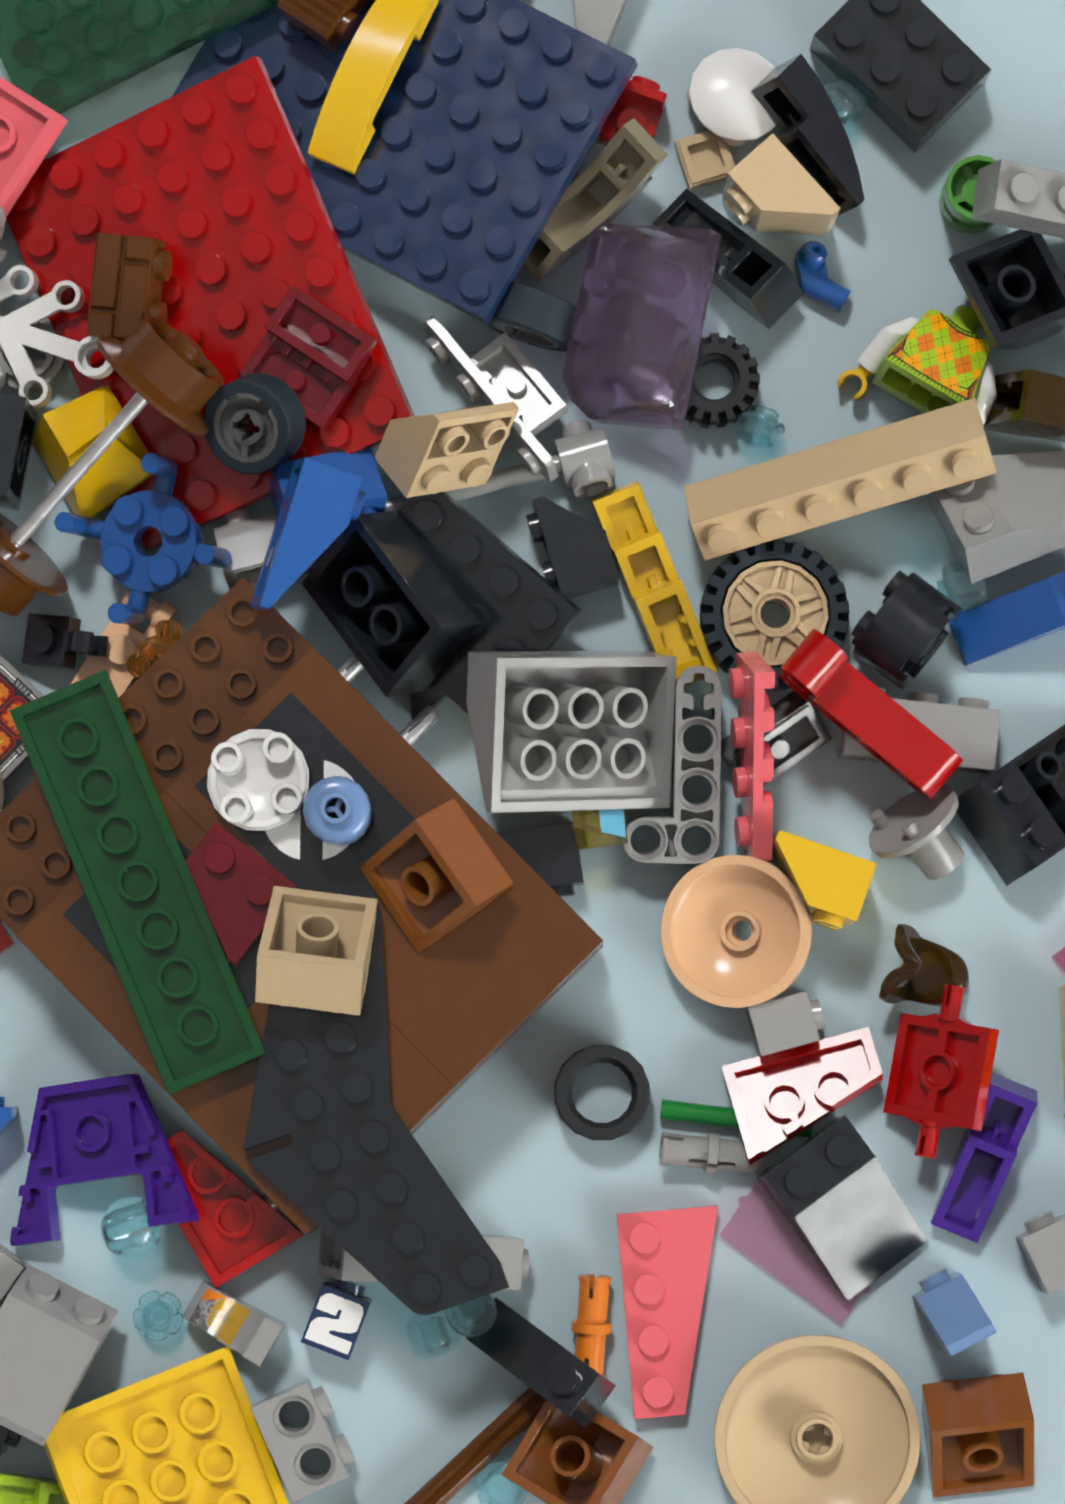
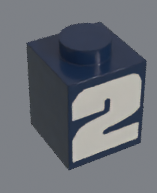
[301,1279,372,1360]

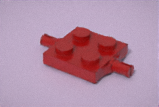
[883,984,999,1159]

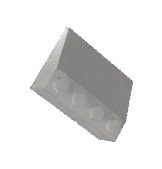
[466,651,677,813]

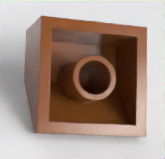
[359,798,514,953]
[922,1372,1034,1498]
[502,1400,653,1504]

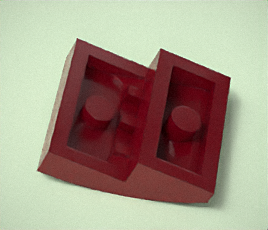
[239,285,377,432]

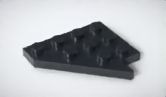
[397,492,582,720]

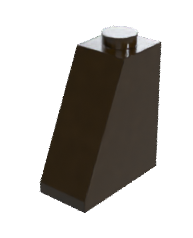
[984,369,1065,442]

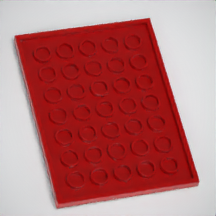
[6,55,415,550]

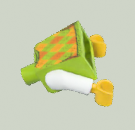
[838,305,997,425]

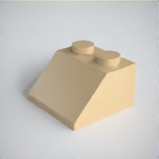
[722,133,840,236]
[255,886,378,1016]

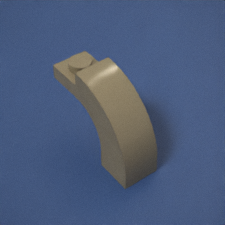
[523,118,668,281]

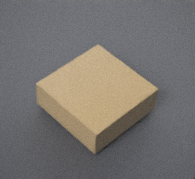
[674,130,735,191]

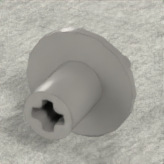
[869,784,964,880]

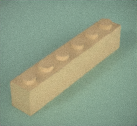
[684,398,997,561]

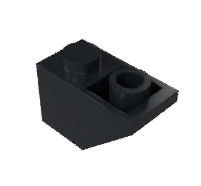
[526,496,620,599]

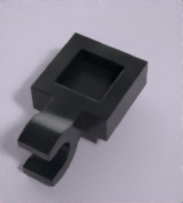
[22,613,109,669]

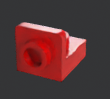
[599,76,667,146]

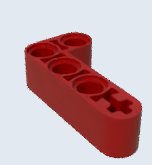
[777,629,963,800]

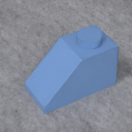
[912,1268,997,1356]

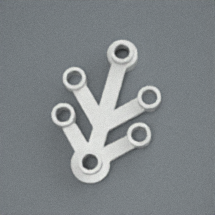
[0,265,114,408]

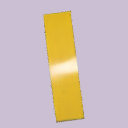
[308,0,439,175]

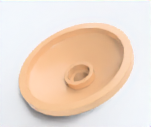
[661,855,812,1008]

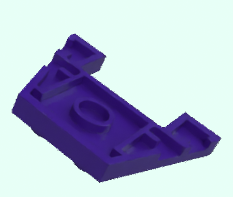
[10,1074,199,1246]

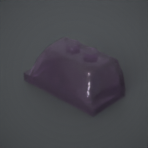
[562,224,722,430]

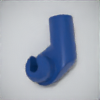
[794,241,851,313]

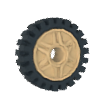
[700,539,850,691]

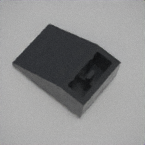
[956,724,1065,886]

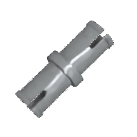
[659,1132,764,1174]

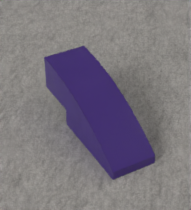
[930,1072,1038,1243]

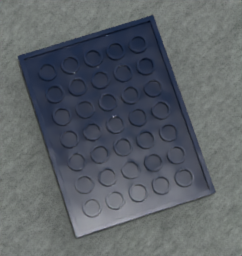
[173,0,638,325]

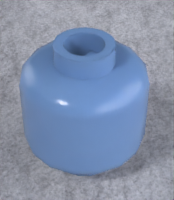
[303,776,373,846]

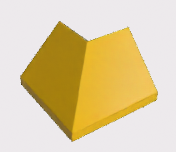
[31,386,153,518]

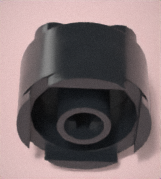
[851,571,963,690]

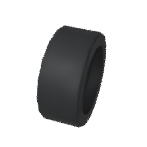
[554,1045,650,1140]

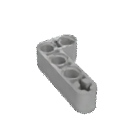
[621,665,722,864]

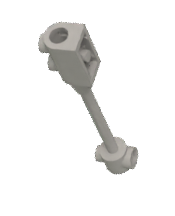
[213,420,615,589]

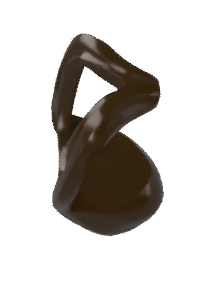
[879,924,969,1006]

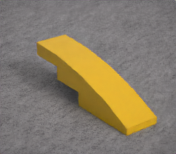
[590,481,718,687]

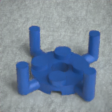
[54,453,232,626]

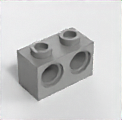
[251,1379,355,1503]

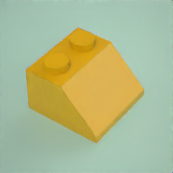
[773,830,877,931]

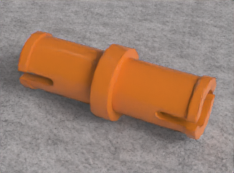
[571,1274,612,1376]

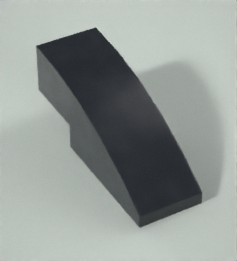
[751,54,865,215]

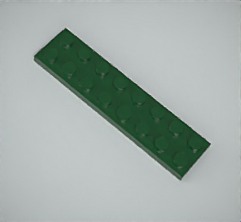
[9,670,266,1095]

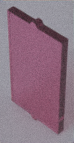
[719,1167,871,1323]

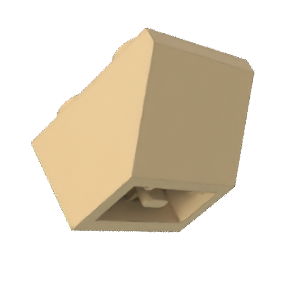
[374,402,519,498]

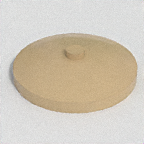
[714,1334,920,1504]

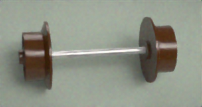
[0,314,224,616]

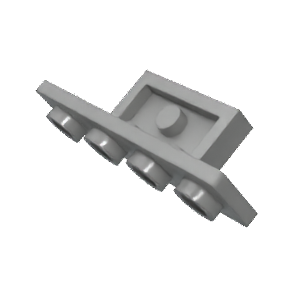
[425,315,568,483]

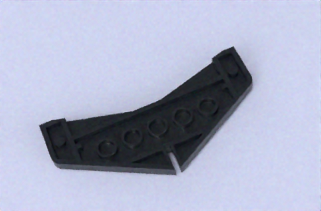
[243,889,509,1315]

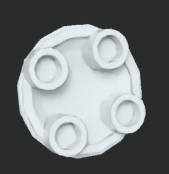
[686,48,776,147]
[207,729,309,831]

